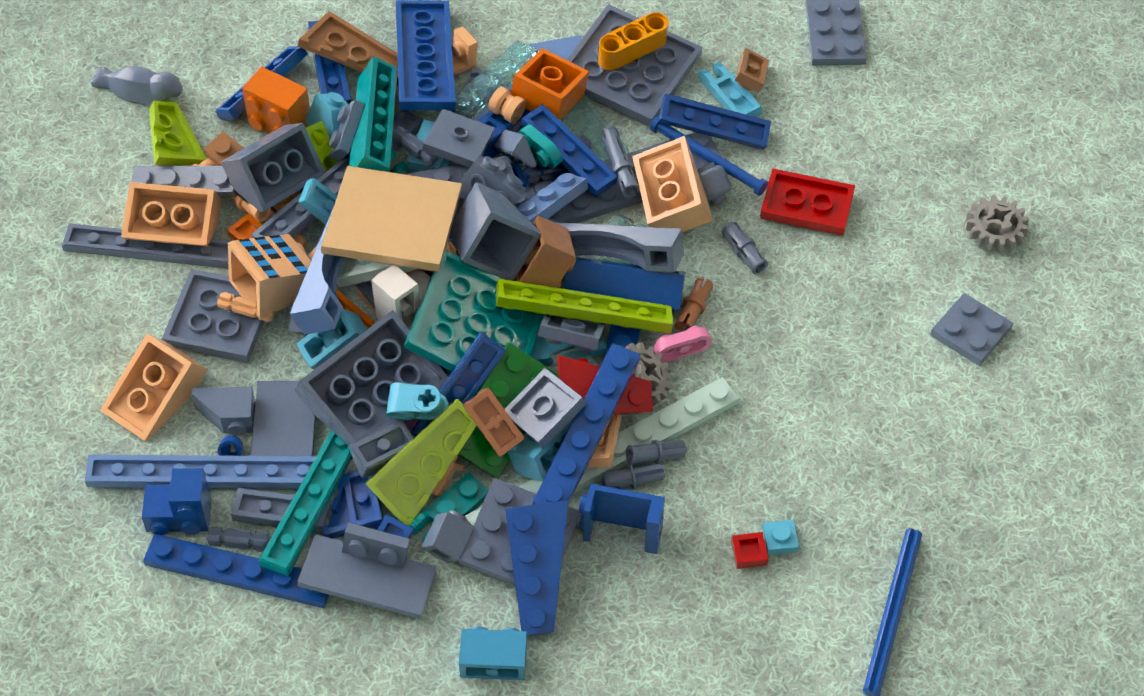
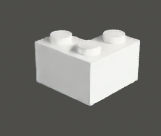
[371,265,431,330]

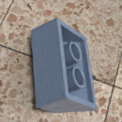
[221,123,325,212]

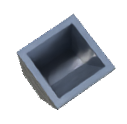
[450,182,541,281]

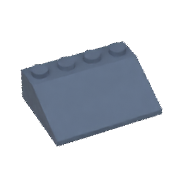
[294,310,449,446]

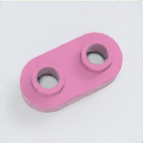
[653,326,712,363]

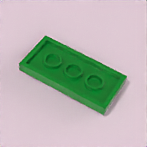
[458,342,558,479]

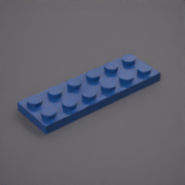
[396,0,456,111]

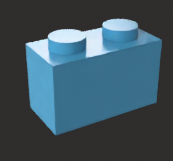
[459,626,527,680]

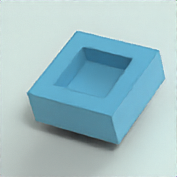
[762,520,799,555]

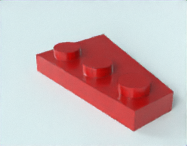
[557,355,653,417]

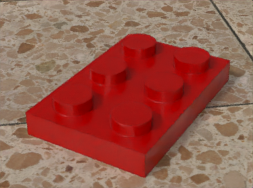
[760,168,855,236]

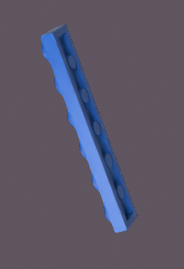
[532,343,640,505]
[143,533,329,608]

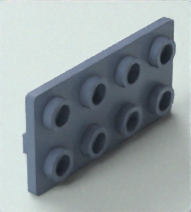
[297,523,436,619]

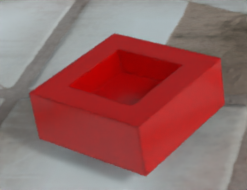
[731,532,768,569]

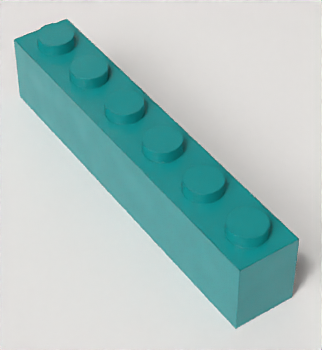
[349,56,397,172]

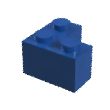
[142,468,212,535]

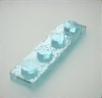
[448,40,538,119]

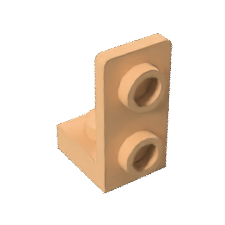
[452,27,478,76]

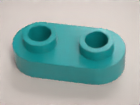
[518,124,563,168]

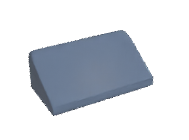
[493,130,536,168]
[349,420,414,479]

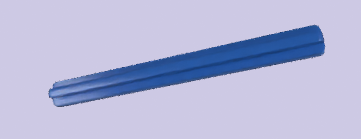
[863,528,922,696]

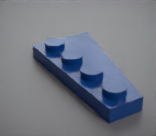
[505,500,568,636]

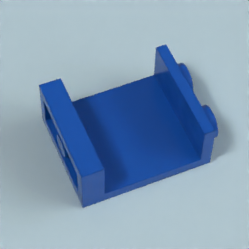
[579,484,665,554]

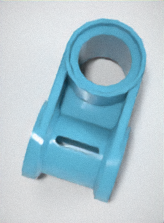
[386,382,449,420]

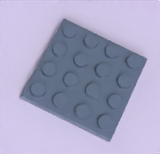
[567,4,703,126]

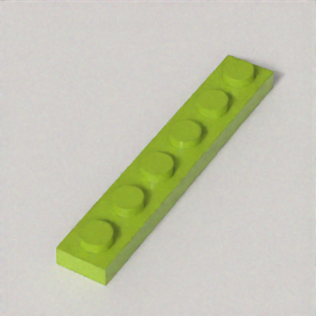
[496,278,673,333]

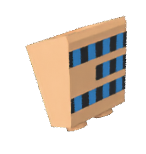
[228,234,311,320]

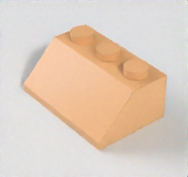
[121,182,221,247]

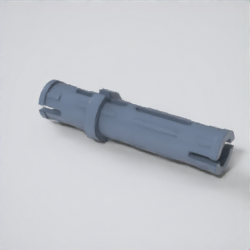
[600,126,640,198]

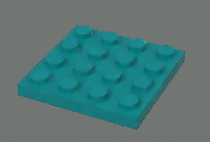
[403,250,544,371]

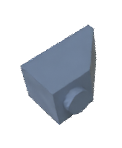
[191,386,256,436]

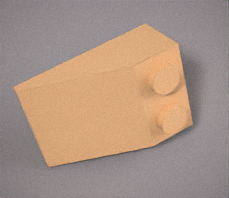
[632,136,713,232]
[100,334,208,441]

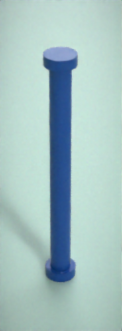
[650,116,768,196]

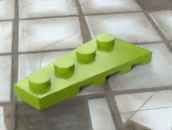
[365,399,477,526]

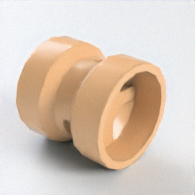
[488,86,527,124]

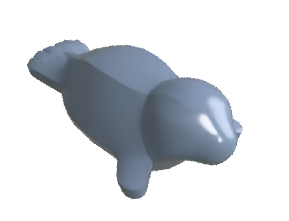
[91,66,183,108]

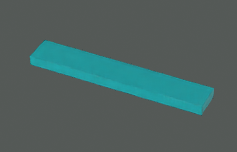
[259,430,353,576]

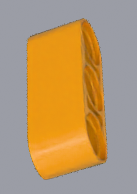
[598,12,669,70]

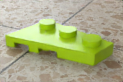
[149,101,207,166]

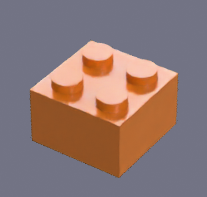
[511,48,589,121]
[242,66,310,134]

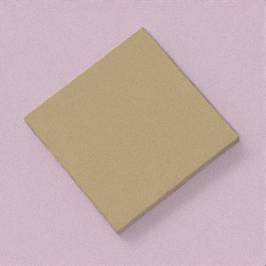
[321,166,462,272]

